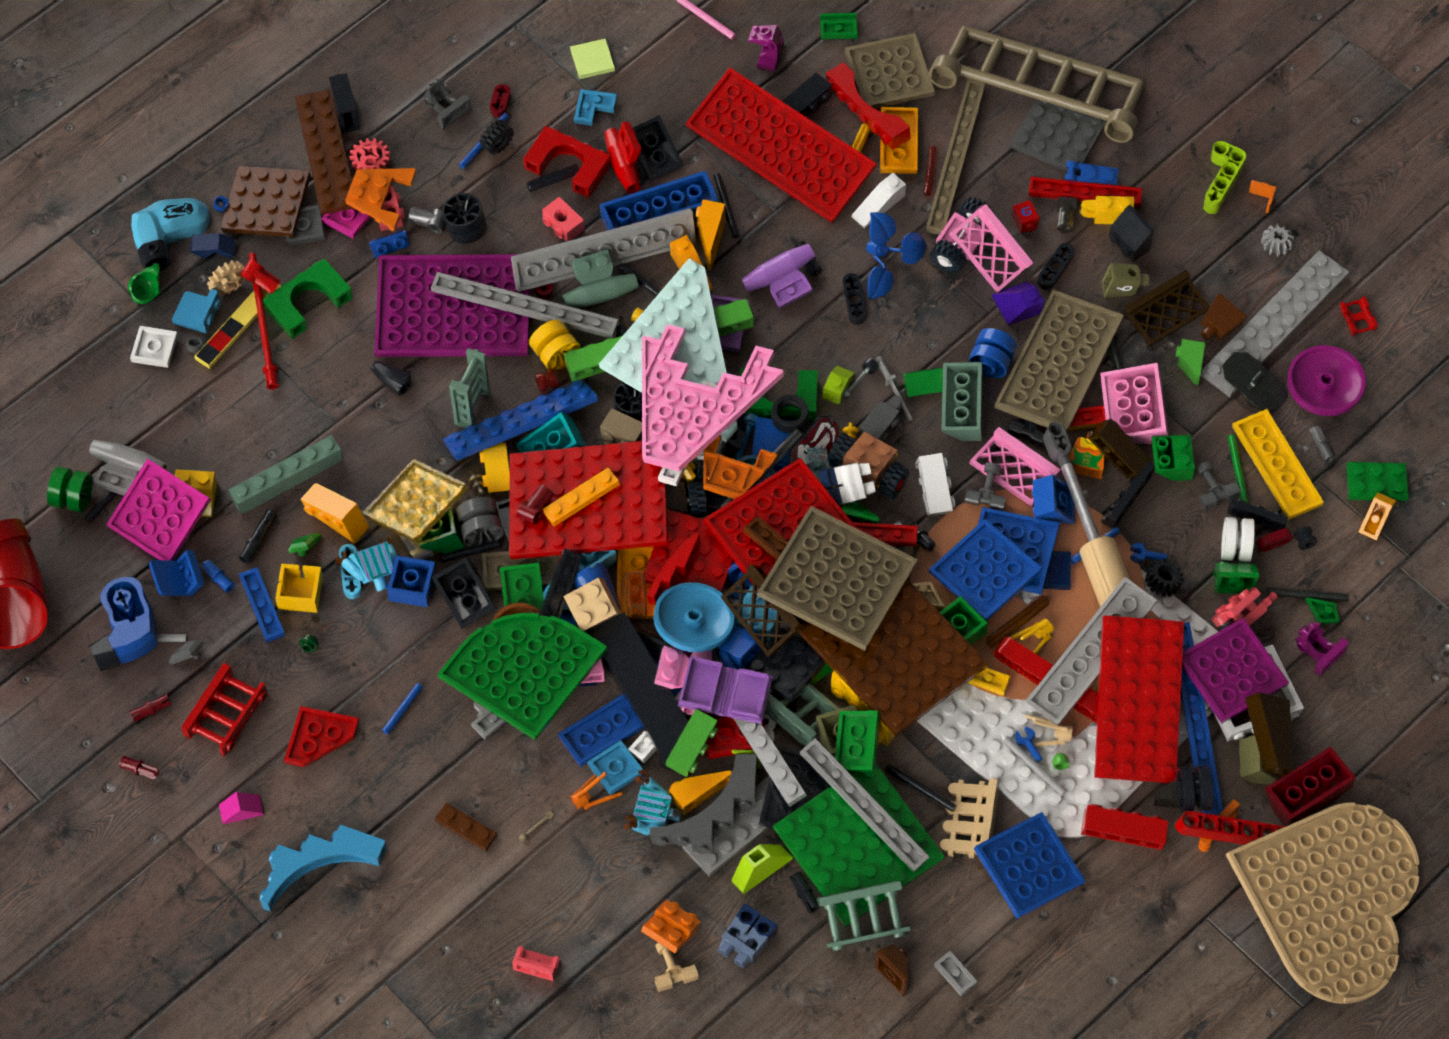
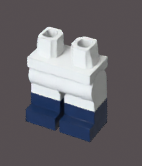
[819,462,876,505]

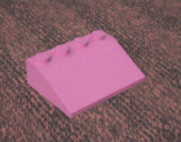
[1100,363,1169,444]

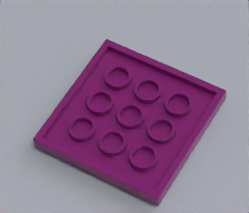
[1182,618,1289,723]

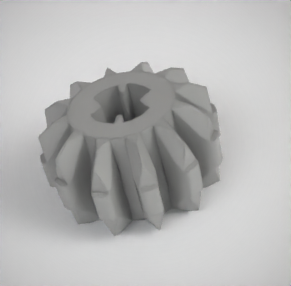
[1261,224,1294,257]

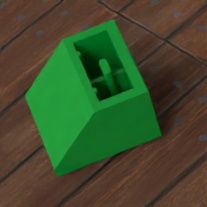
[1151,435,1195,481]

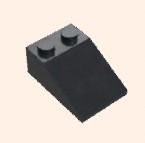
[632,115,684,181]
[432,557,496,629]

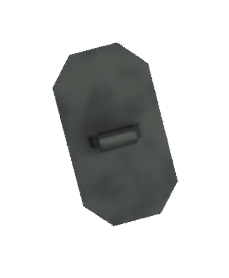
[1222,352,1287,411]

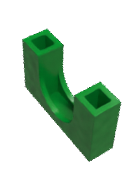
[263,259,353,339]
[740,368,818,422]

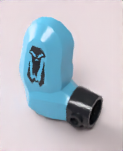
[131,198,211,271]

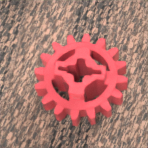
[350,138,390,169]

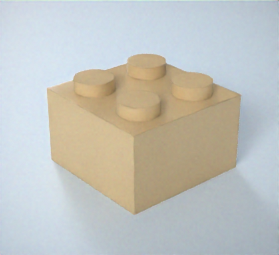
[563,578,621,632]

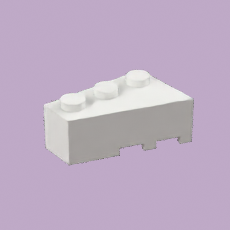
[915,453,955,517]

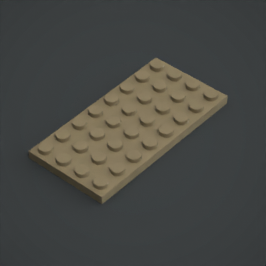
[995,290,1124,433]

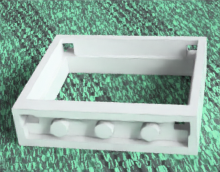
[1212,644,1304,742]

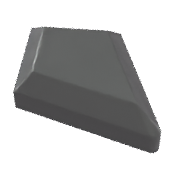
[168,640,205,665]

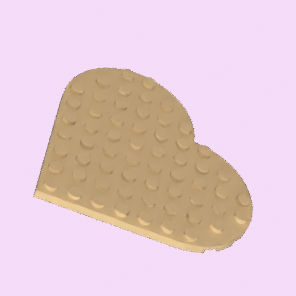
[1226,802,1419,1004]

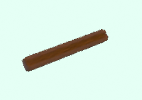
[985,595,1050,648]

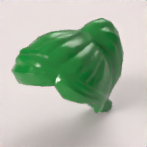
[128,263,160,304]

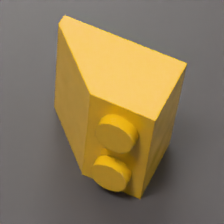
[175,469,218,517]

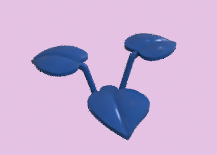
[866,212,926,299]

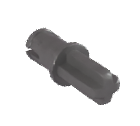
[1309,426,1335,463]

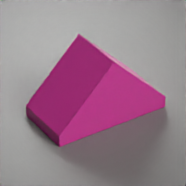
[219,792,263,824]

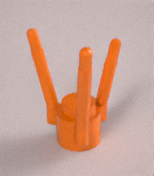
[570,772,623,810]

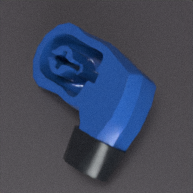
[89,577,158,671]

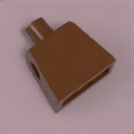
[1201,293,1247,341]

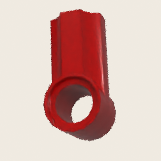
[240,259,281,294]

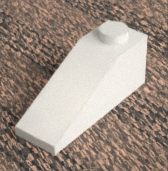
[852,173,906,229]

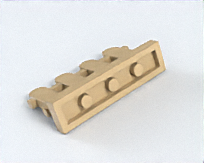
[940,779,999,861]

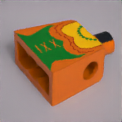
[1069,431,1104,479]

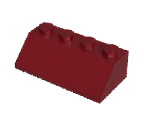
[1265,747,1356,826]

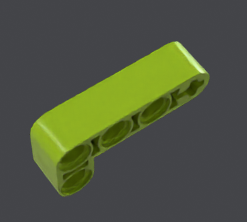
[1203,141,1246,214]

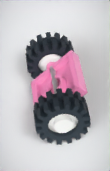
[929,197,995,274]

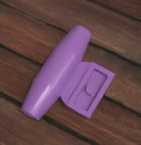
[741,244,815,309]

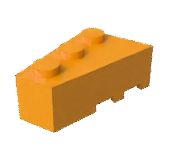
[300,483,370,544]

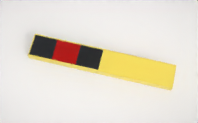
[194,284,281,369]

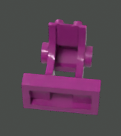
[748,25,784,72]
[1294,621,1349,676]

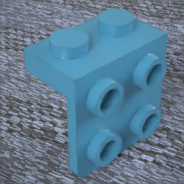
[172,289,221,334]

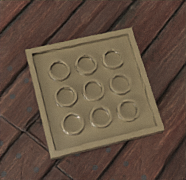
[845,33,935,109]

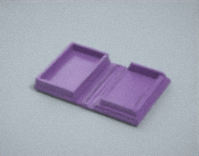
[678,656,773,724]

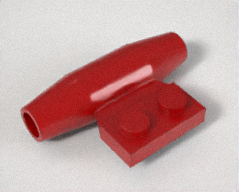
[604,122,641,194]

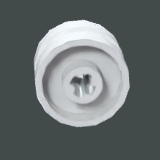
[1221,517,1255,562]

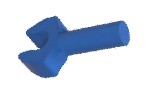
[1130,543,1167,564]
[1015,726,1043,763]

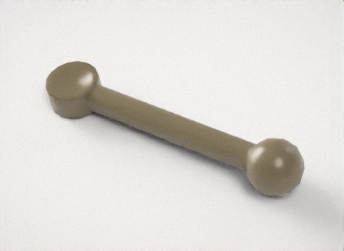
[519,811,554,841]

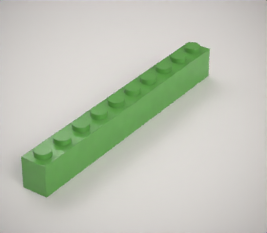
[564,299,754,382]

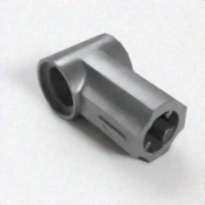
[408,206,446,234]
[400,528,435,561]

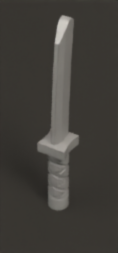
[875,356,912,421]

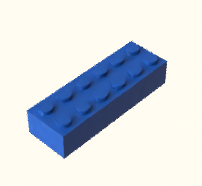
[600,171,719,231]

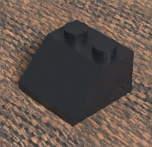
[1109,205,1154,262]

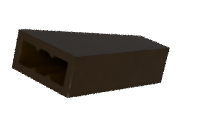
[1245,692,1293,776]

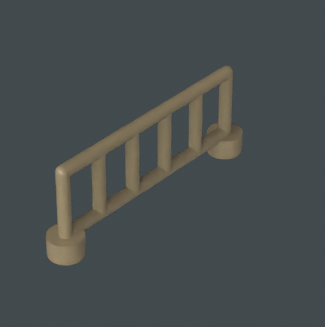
[929,26,1145,143]

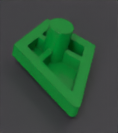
[288,533,322,557]
[1305,597,1339,625]

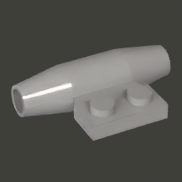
[89,440,167,496]

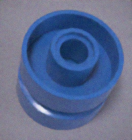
[968,328,1017,378]

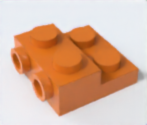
[641,900,701,953]

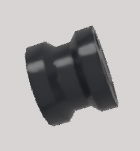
[1293,526,1318,550]

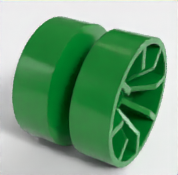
[47,466,93,513]

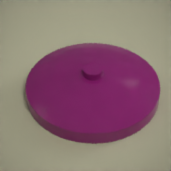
[1287,345,1366,416]

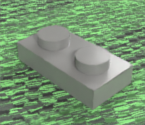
[934,951,977,997]

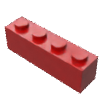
[1081,804,1168,850]

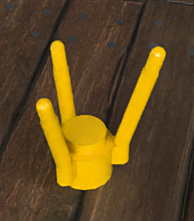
[1009,618,1054,654]

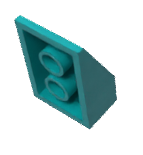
[516,412,586,453]

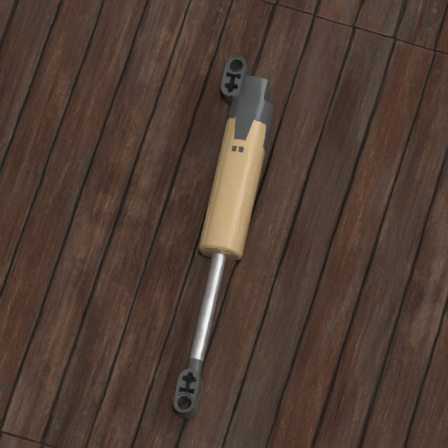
[1043,422,1182,687]

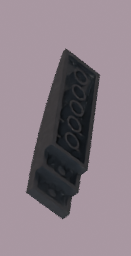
[589,612,688,764]

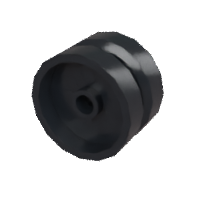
[1176,765,1213,812]

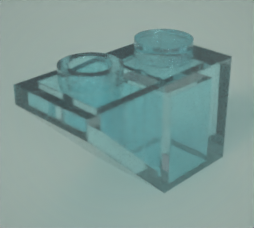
[807,448,829,484]

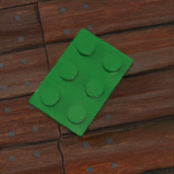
[1346,462,1408,501]
[500,562,544,610]
[835,710,880,772]

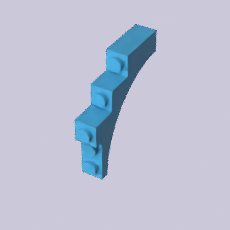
[260,825,387,912]

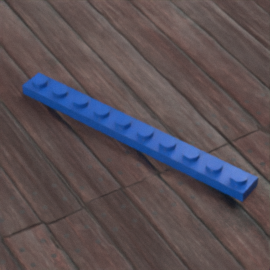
[1181,622,1223,815]

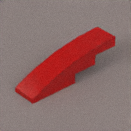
[647,533,701,605]

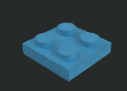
[587,740,643,795]

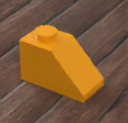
[1359,493,1396,540]

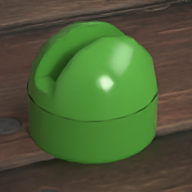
[1052,753,1070,770]

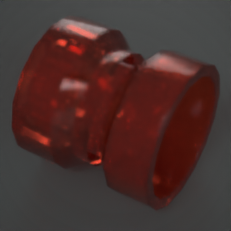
[535,369,559,392]

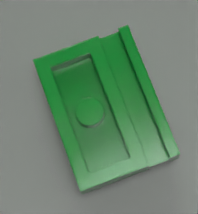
[820,13,857,40]

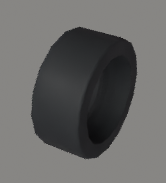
[771,394,809,434]

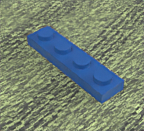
[239,567,285,643]

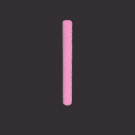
[676,0,736,40]

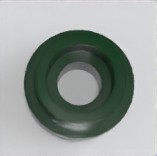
[299,634,319,653]

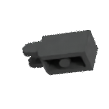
[858,395,902,443]

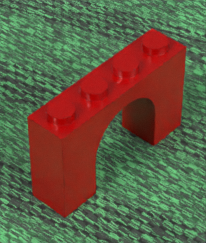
[523,126,611,198]

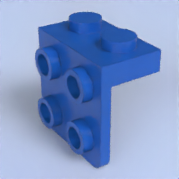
[149,550,204,596]

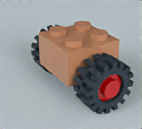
[826,431,910,500]

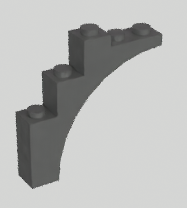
[650,754,758,853]

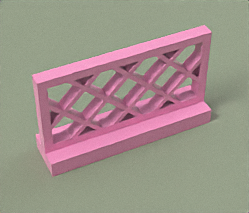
[950,204,1033,293]
[969,427,1061,507]

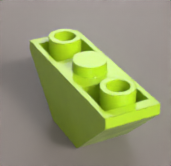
[731,844,793,894]

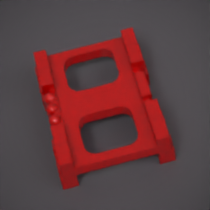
[1340,296,1378,336]

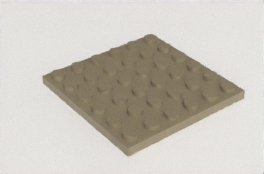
[757,506,918,651]

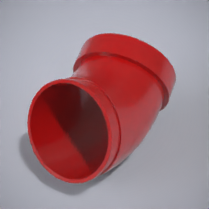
[0,518,48,649]

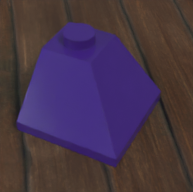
[992,281,1044,326]

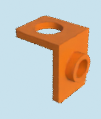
[1249,180,1276,213]

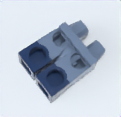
[718,903,778,968]

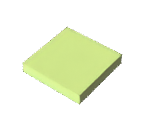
[570,39,615,79]

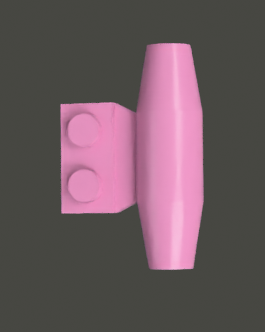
[654,646,713,715]

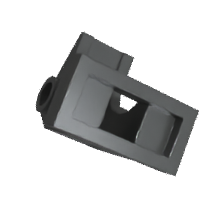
[424,78,471,130]

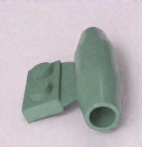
[562,250,638,308]

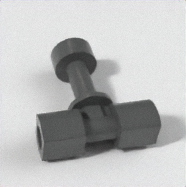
[1196,461,1241,510]
[965,462,1006,511]

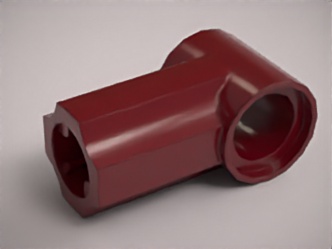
[517,485,554,525]

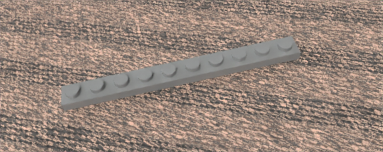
[431,272,618,338]

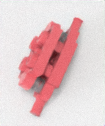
[1211,586,1278,630]

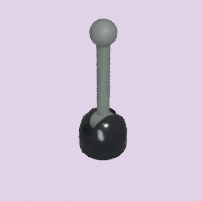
[844,357,879,397]

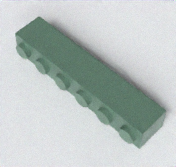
[229,435,343,515]

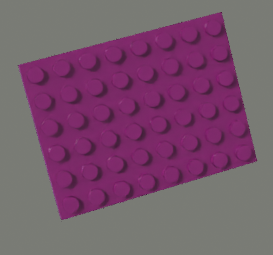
[374,254,530,357]

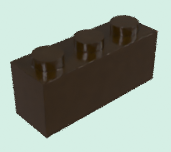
[1088,418,1150,479]

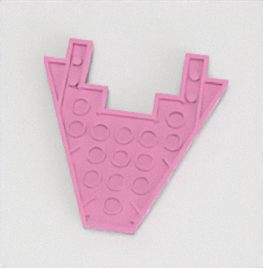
[642,324,784,472]

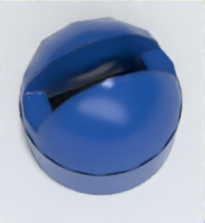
[213,196,229,212]

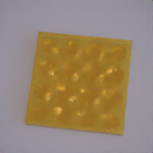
[362,459,468,543]

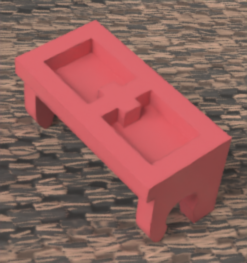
[512,946,560,981]

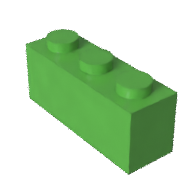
[666,709,718,777]

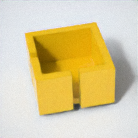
[275,564,323,613]

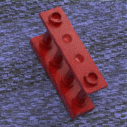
[181,663,267,757]

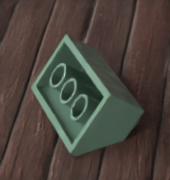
[942,362,983,441]

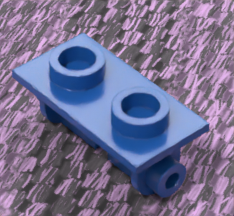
[369,230,410,258]

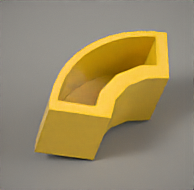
[479,442,510,493]

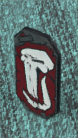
[788,415,842,474]

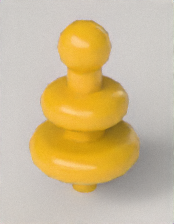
[842,423,859,439]

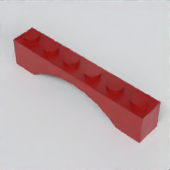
[826,62,911,150]

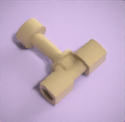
[655,943,699,992]

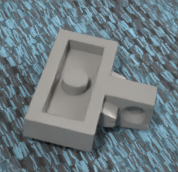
[471,702,506,740]

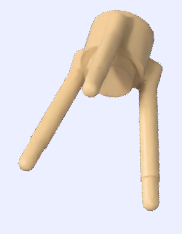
[1026,714,1072,747]

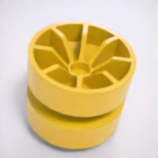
[529,320,581,371]

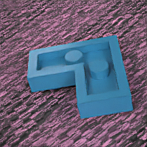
[574,89,617,126]

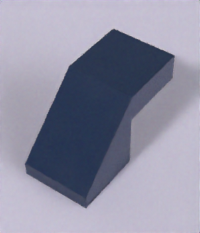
[190,233,236,259]

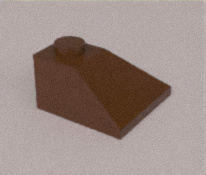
[875,944,908,997]

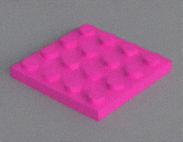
[106,458,211,560]

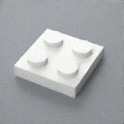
[130,326,178,368]

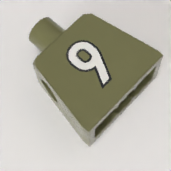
[1101,263,1149,298]

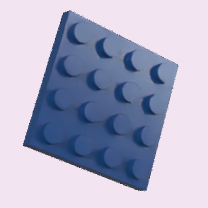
[978,507,1060,595]
[929,519,1042,622]
[974,812,1086,919]

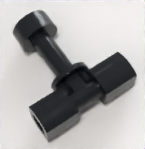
[1007,419,1045,447]

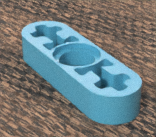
[339,544,362,599]

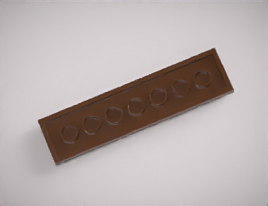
[294,89,354,215]

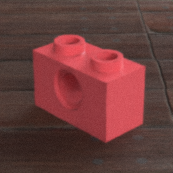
[542,197,585,242]

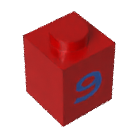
[1012,200,1039,233]

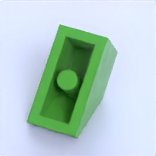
[1175,339,1205,385]

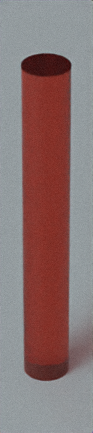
[923,146,936,196]

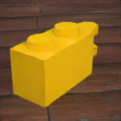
[1080,196,1134,224]

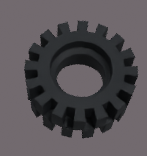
[479,119,514,155]
[1145,559,1184,597]

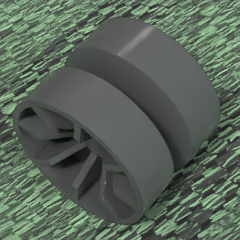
[456,497,504,547]

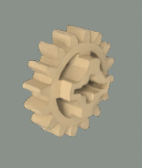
[207,260,246,297]

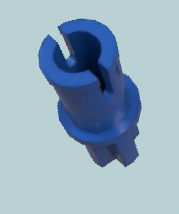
[201,560,235,593]

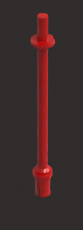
[249,253,279,390]

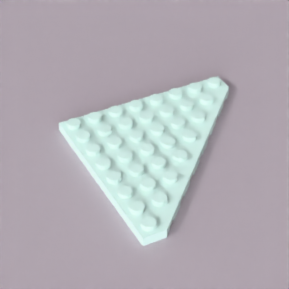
[599,258,737,442]

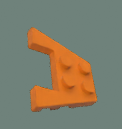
[346,168,416,232]
[703,435,777,499]

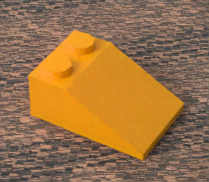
[696,199,725,271]

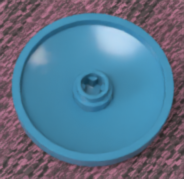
[654,582,734,652]

